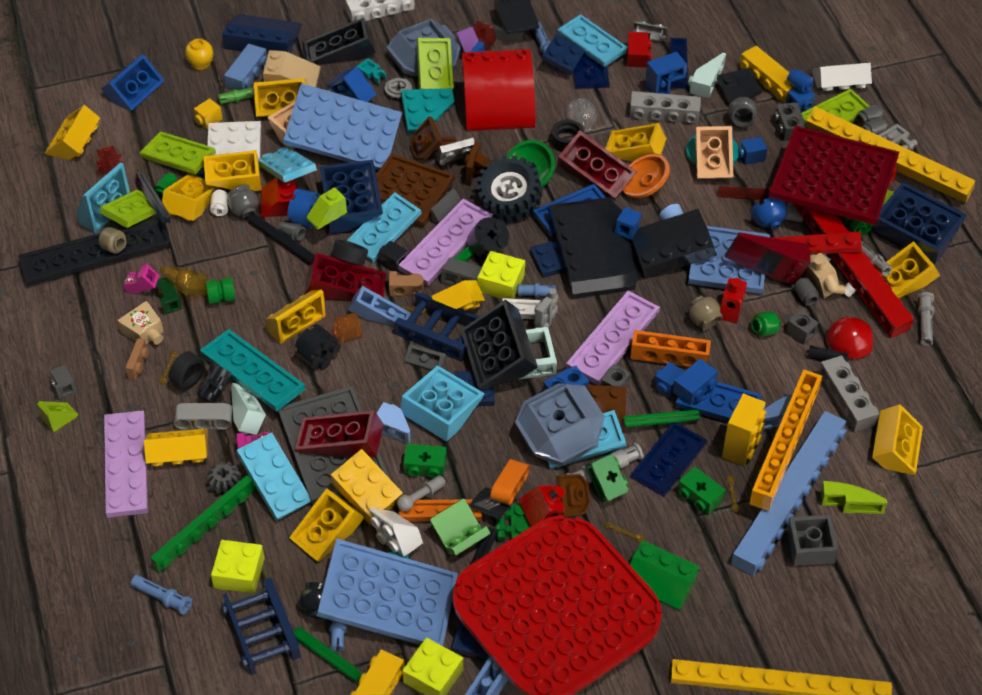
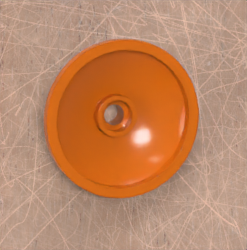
[622,154,670,198]

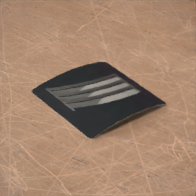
[469,487,518,519]

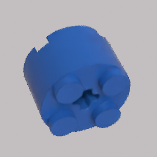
[288,188,320,229]

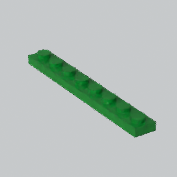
[150,474,257,573]

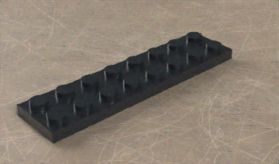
[18,217,172,286]

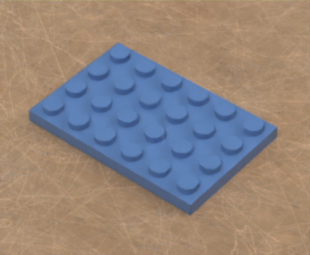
[283,83,402,171]
[316,538,458,646]

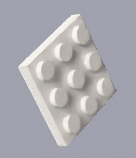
[207,121,261,159]

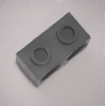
[773,102,806,141]

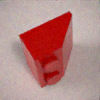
[261,177,297,217]

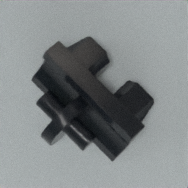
[197,363,232,403]

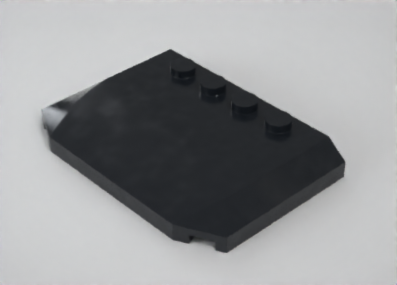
[547,197,640,298]

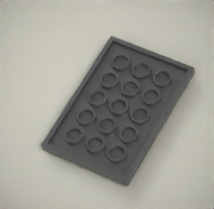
[278,386,389,505]

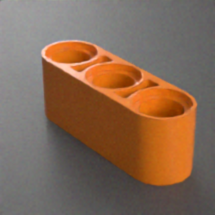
[490,459,530,506]

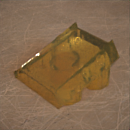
[159,267,208,297]

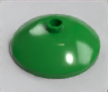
[507,140,555,188]

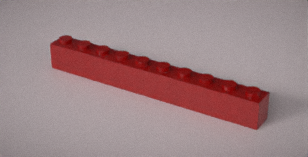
[793,204,914,338]

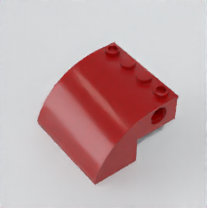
[462,49,536,131]

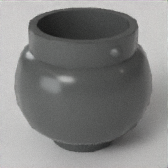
[728,97,757,127]
[227,185,259,218]

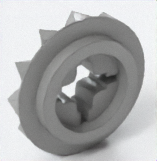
[385,78,412,100]

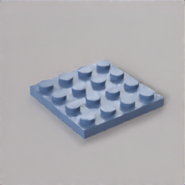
[688,226,770,294]

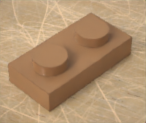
[125,338,149,381]

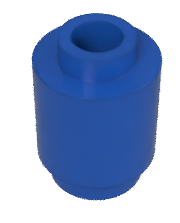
[787,69,814,92]

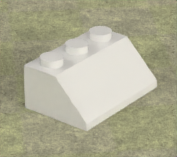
[812,63,872,91]

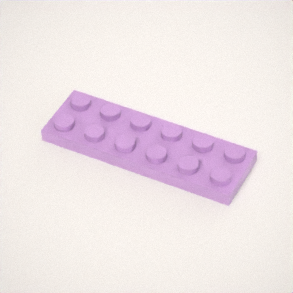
[398,199,492,286]
[566,291,660,385]
[104,410,148,518]

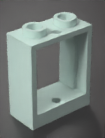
[518,327,557,380]

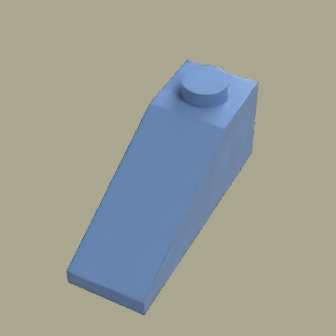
[348,286,411,327]

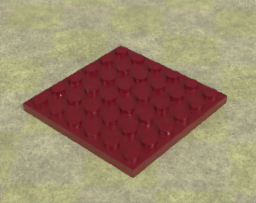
[768,125,899,225]

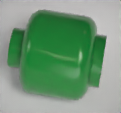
[751,311,780,337]

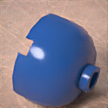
[749,198,787,230]

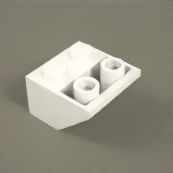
[369,507,423,557]

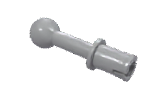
[397,475,445,511]

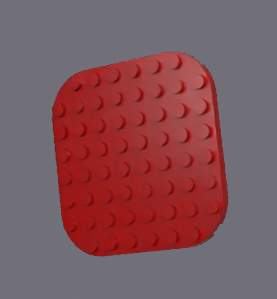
[453,515,661,695]

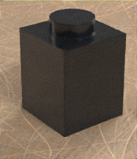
[379,240,408,273]

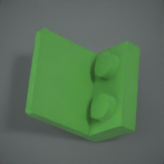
[430,499,491,555]

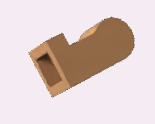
[389,271,424,296]

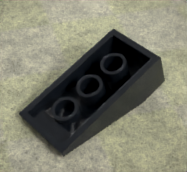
[303,17,376,65]

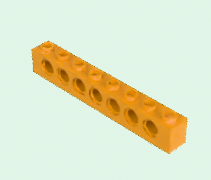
[749,369,822,511]

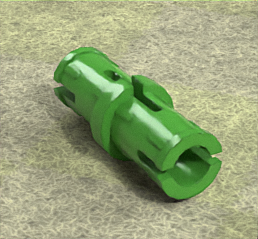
[218,87,254,105]

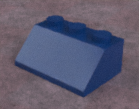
[101,54,165,111]

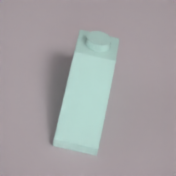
[688,53,726,98]
[231,383,266,435]

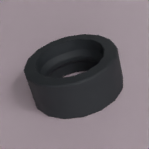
[551,120,584,151]
[331,239,368,265]
[168,351,205,390]

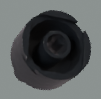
[467,217,509,260]
[294,324,341,370]

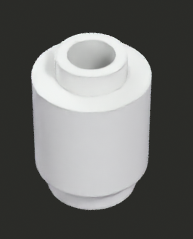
[210,190,229,216]

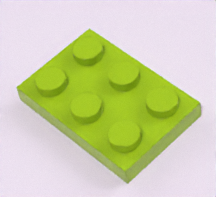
[416,38,454,89]
[100,190,157,228]

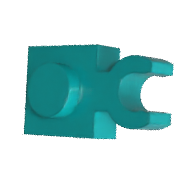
[357,58,386,84]

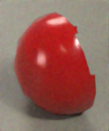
[825,316,873,359]

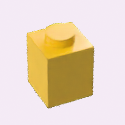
[194,99,223,130]

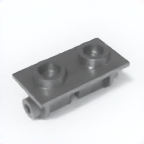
[633,21,667,43]

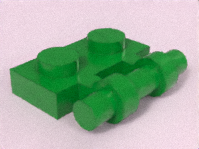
[495,503,531,542]

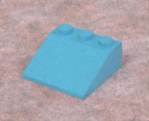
[76,162,130,234]
[400,365,484,442]

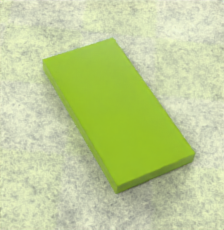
[801,89,870,124]
[139,131,216,175]

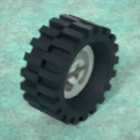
[476,155,542,223]

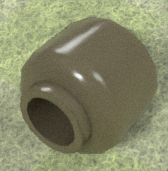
[98,227,126,253]

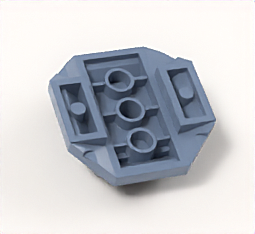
[387,19,462,77]
[515,383,605,466]

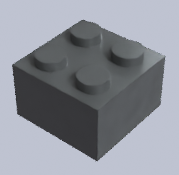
[786,515,838,566]

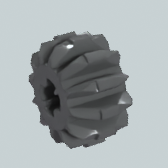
[206,461,241,495]

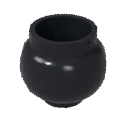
[299,582,324,619]

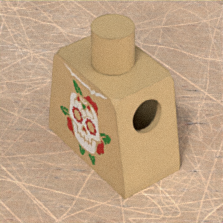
[117,301,163,345]

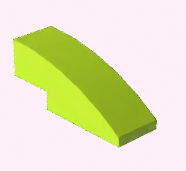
[820,481,887,514]

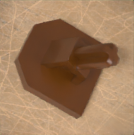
[410,116,456,159]
[465,142,493,186]
[556,474,590,517]

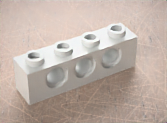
[345,0,414,22]

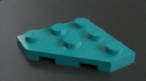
[401,88,454,134]

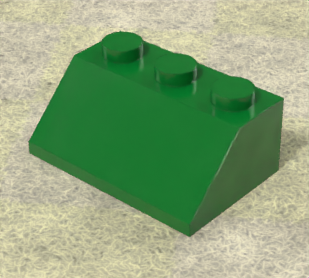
[630,540,700,611]

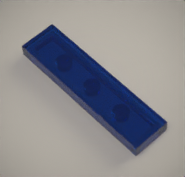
[670,38,688,89]

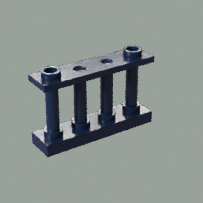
[394,291,480,362]
[221,578,301,675]

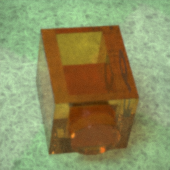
[332,312,363,344]

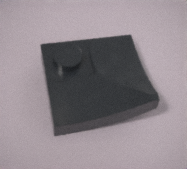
[717,68,762,106]

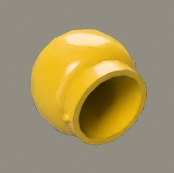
[185,39,214,70]

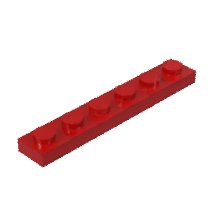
[771,232,862,255]

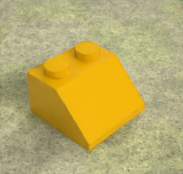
[431,280,485,311]

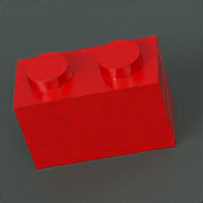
[627,32,652,68]

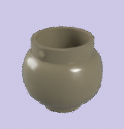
[689,296,723,331]

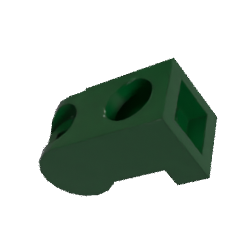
[156,277,182,315]

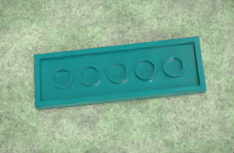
[200,329,306,412]

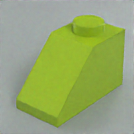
[306,187,347,230]

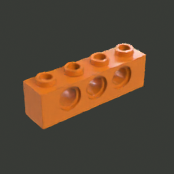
[630,330,711,367]

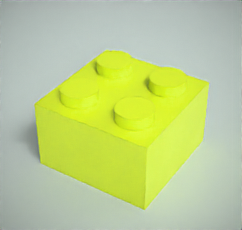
[477,251,525,299]
[211,540,265,594]
[403,637,464,695]

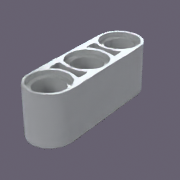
[174,403,233,430]

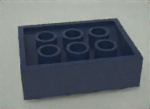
[222,14,302,55]
[320,160,383,234]
[872,182,967,264]

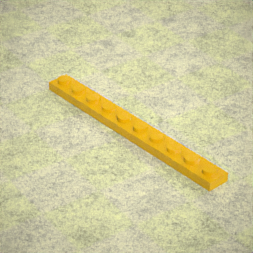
[671,659,892,695]

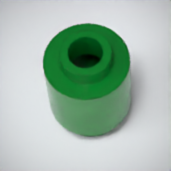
[153,173,178,199]

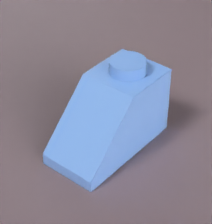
[377,402,411,444]

